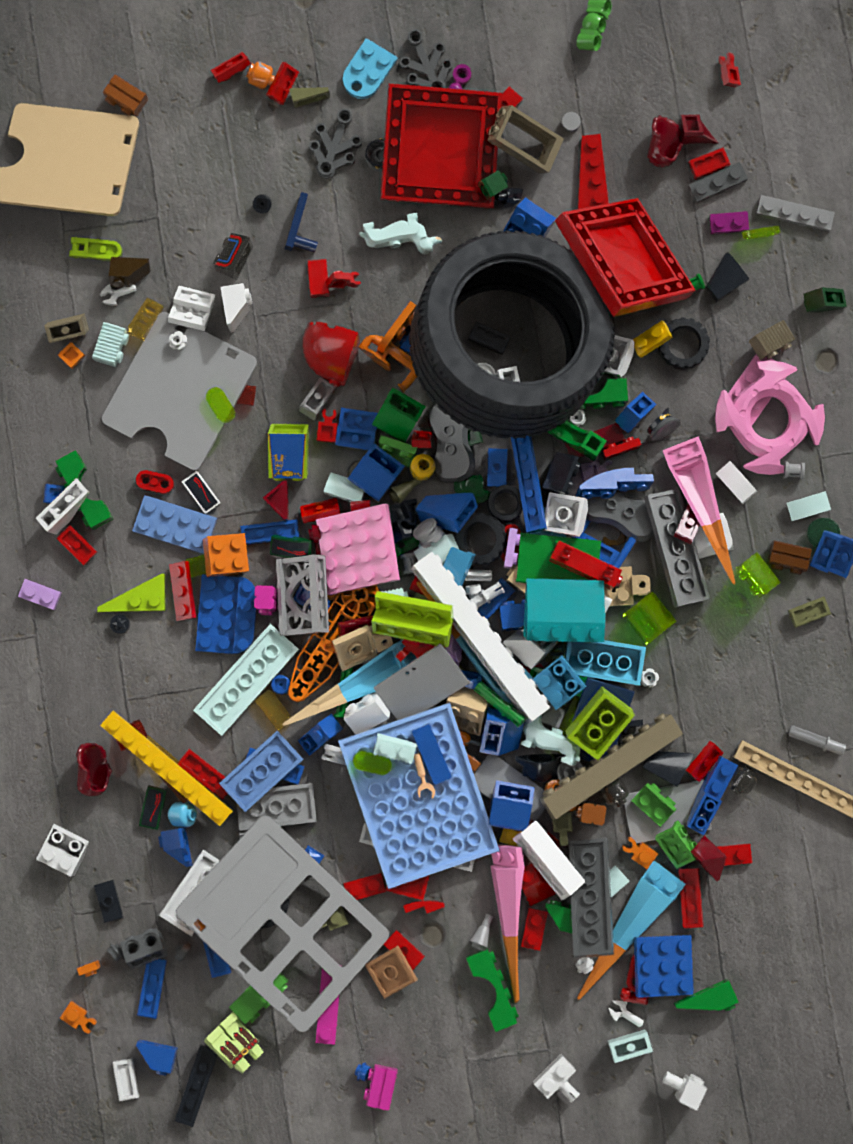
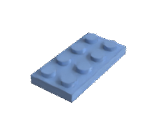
[132,495,217,554]
[219,731,304,812]

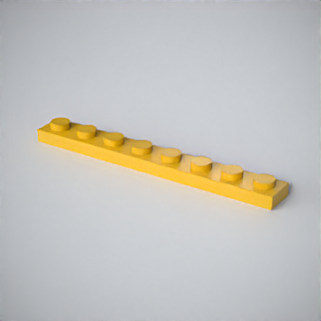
[100,710,233,826]

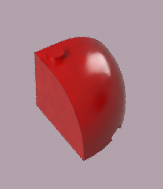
[303,322,360,387]

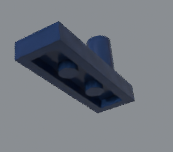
[284,192,318,253]

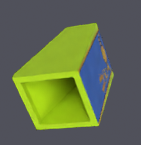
[268,424,309,481]

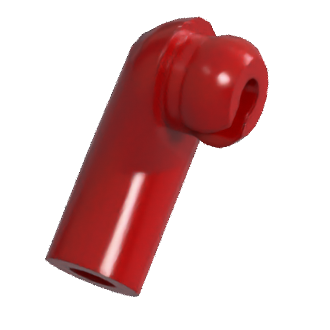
[620,987,649,1005]

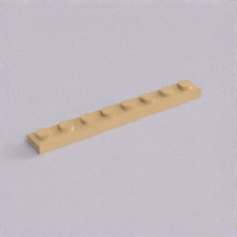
[733,740,853,818]

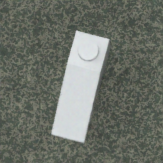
[36,478,89,535]

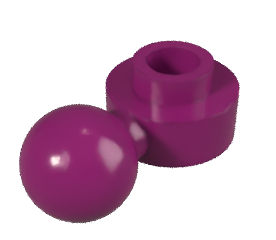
[448,64,472,89]

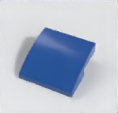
[335,408,378,450]
[810,530,853,578]

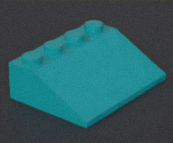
[523,578,605,642]

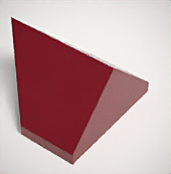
[681,114,718,144]
[263,481,289,521]
[691,835,727,882]

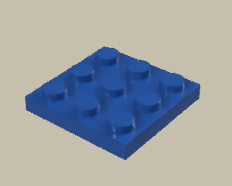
[634,935,693,997]

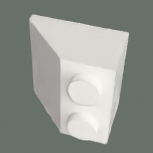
[221,283,252,332]

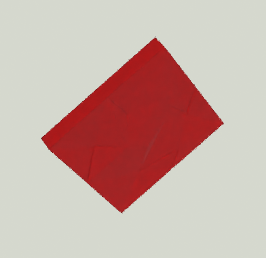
[380,83,502,209]
[555,198,696,317]

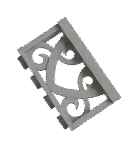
[276,554,329,636]

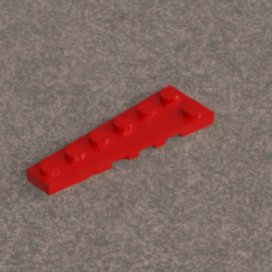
[578,134,609,209]

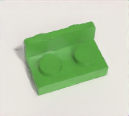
[379,435,418,468]
[631,783,677,827]
[655,820,697,869]

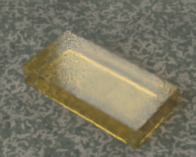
[255,689,292,731]

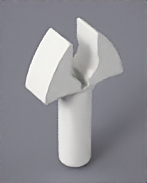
[100,284,136,306]
[608,1000,643,1027]

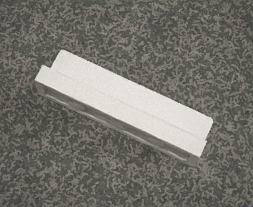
[513,821,585,900]

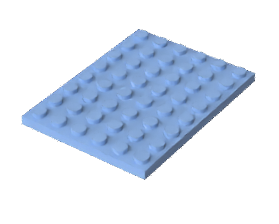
[338,703,499,889]

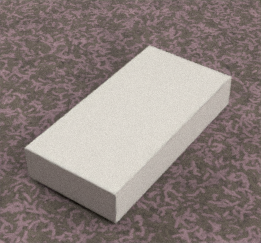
[113,1058,139,1102]

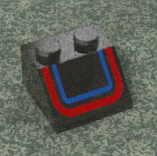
[214,233,253,280]

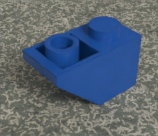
[298,714,343,756]

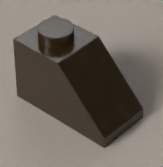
[109,257,151,288]

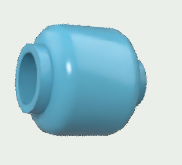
[168,802,197,827]

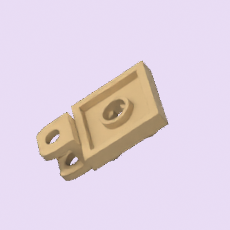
[604,566,651,607]
[332,625,393,671]

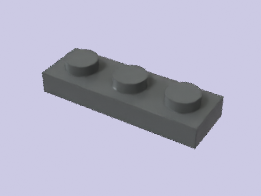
[688,162,748,203]

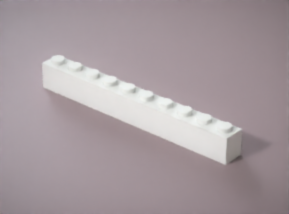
[411,552,550,724]

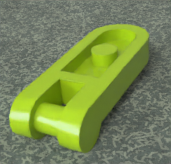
[69,237,123,261]

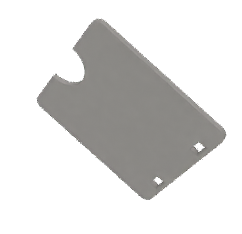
[102,312,257,471]

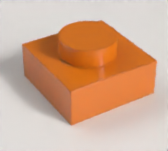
[58,342,85,369]
[77,960,101,977]

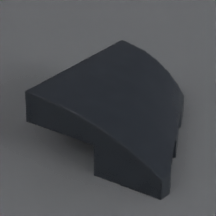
[706,252,749,303]
[389,499,418,544]
[642,751,694,787]

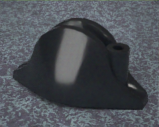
[515,754,566,782]

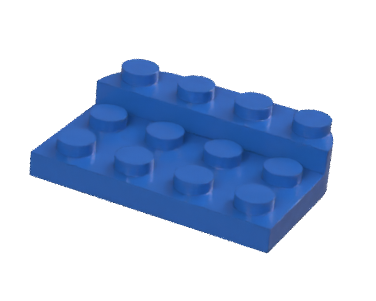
[195,575,257,654]

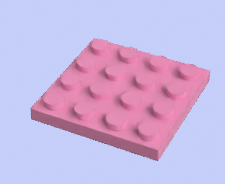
[316,504,400,595]

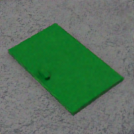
[515,533,601,583]

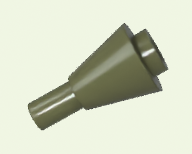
[388,478,422,504]

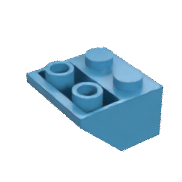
[532,656,586,710]

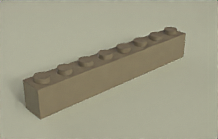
[539,713,683,819]

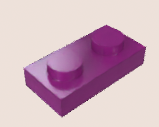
[709,211,749,234]

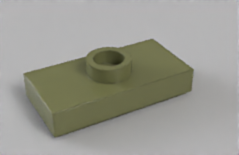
[788,596,831,628]

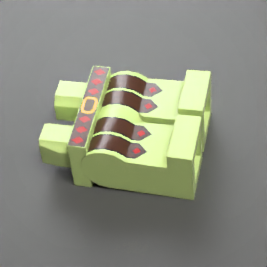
[204,1012,263,1073]

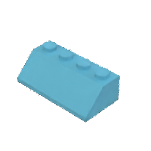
[565,640,646,686]

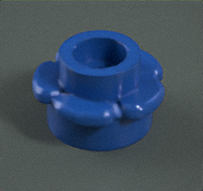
[355,1062,371,1082]

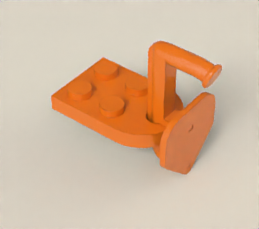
[358,301,417,393]

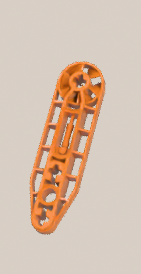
[288,585,379,702]

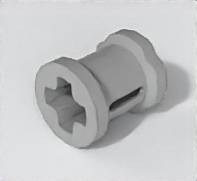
[783,461,805,479]
[400,552,417,575]

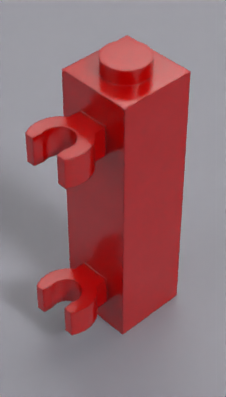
[549,541,623,590]

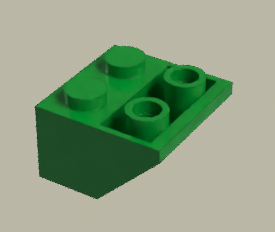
[371,387,426,443]

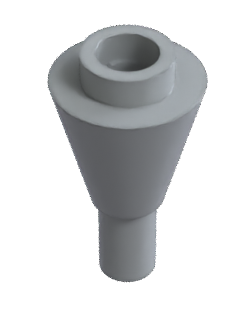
[469,914,493,951]

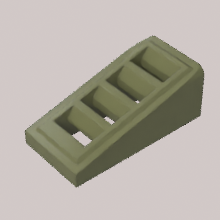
[289,87,330,108]

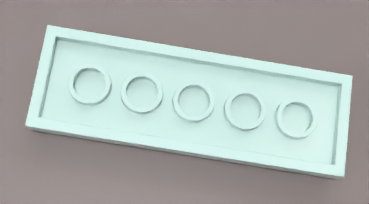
[193,624,299,736]

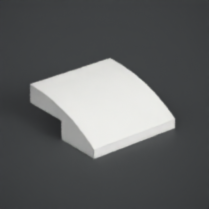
[168,286,215,331]

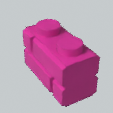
[254,585,278,616]
[363,1064,398,1111]

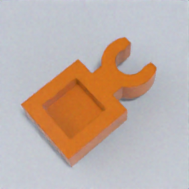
[622,837,658,869]
[60,1001,97,1034]

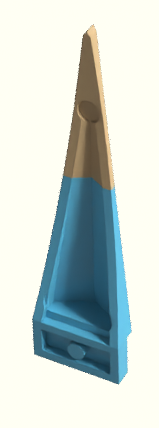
[282,639,417,726]

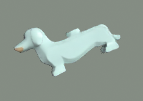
[359,213,442,255]
[517,710,581,765]

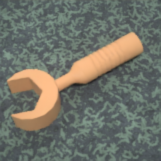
[414,753,435,798]

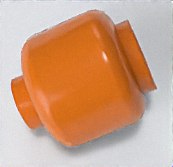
[246,61,275,89]

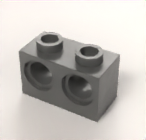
[120,928,168,969]

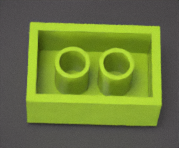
[566,686,635,760]

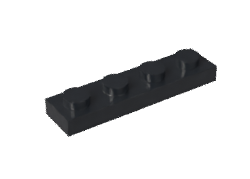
[174,1044,218,1127]

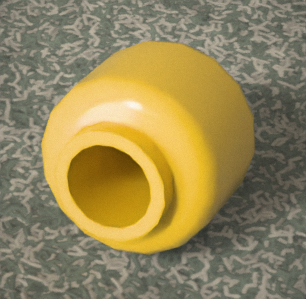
[410,454,435,481]

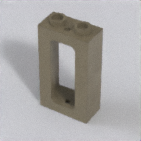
[487,105,564,173]

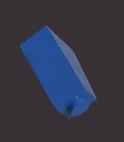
[416,493,478,533]

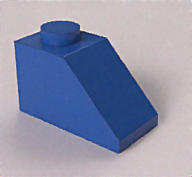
[614,392,657,433]
[136,1039,178,1075]

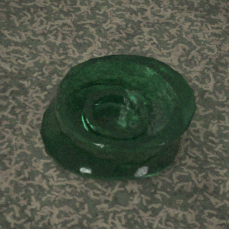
[807,518,841,547]

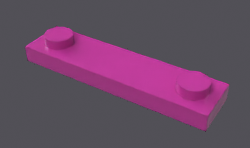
[316,965,342,1045]

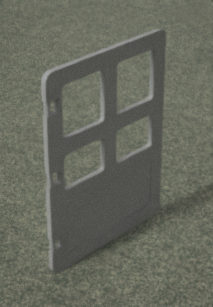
[176,816,389,1032]

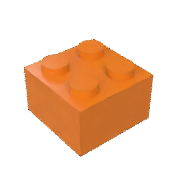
[203,533,249,577]

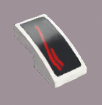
[181,470,220,514]

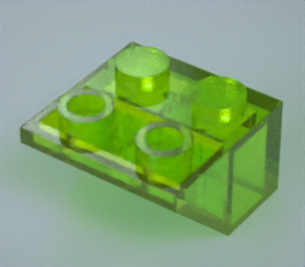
[736,552,781,598]
[623,591,676,645]

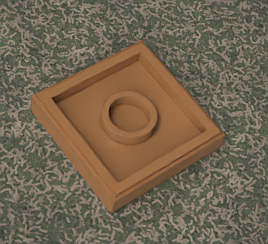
[365,946,418,999]

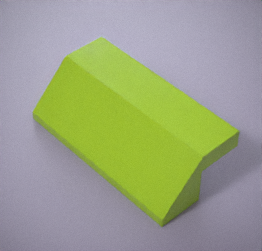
[372,591,453,647]

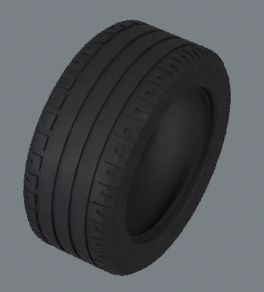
[409,231,615,439]

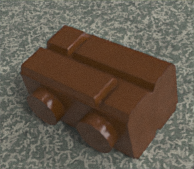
[767,540,812,575]

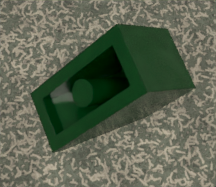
[477,170,508,200]
[803,287,847,313]

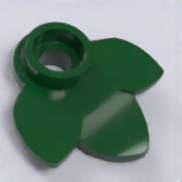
[454,474,490,504]

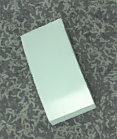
[787,491,831,521]

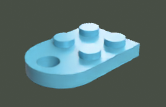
[343,38,398,99]

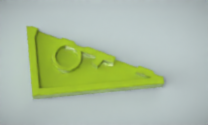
[97,574,166,612]

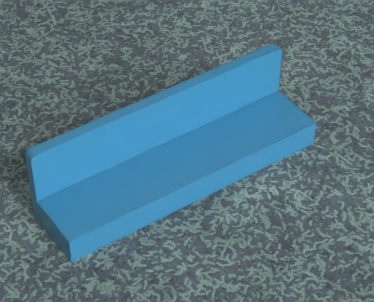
[443,547,475,586]

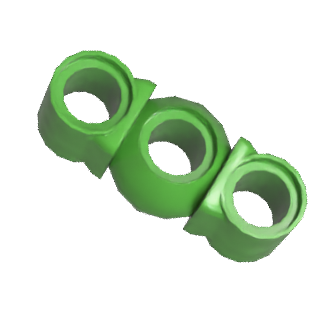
[577,0,612,51]

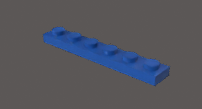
[511,436,547,534]

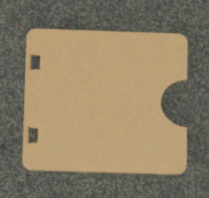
[0,103,139,216]

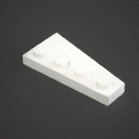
[159,850,219,937]

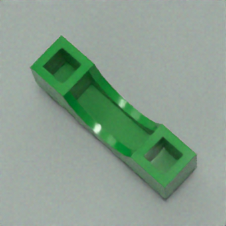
[580,378,628,410]
[548,420,607,462]
[55,450,114,530]
[466,948,519,1032]

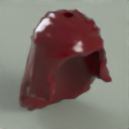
[647,115,684,168]
[76,742,112,797]

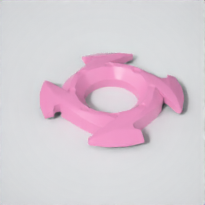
[715,361,825,475]

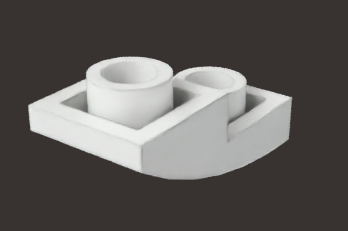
[716,461,757,504]

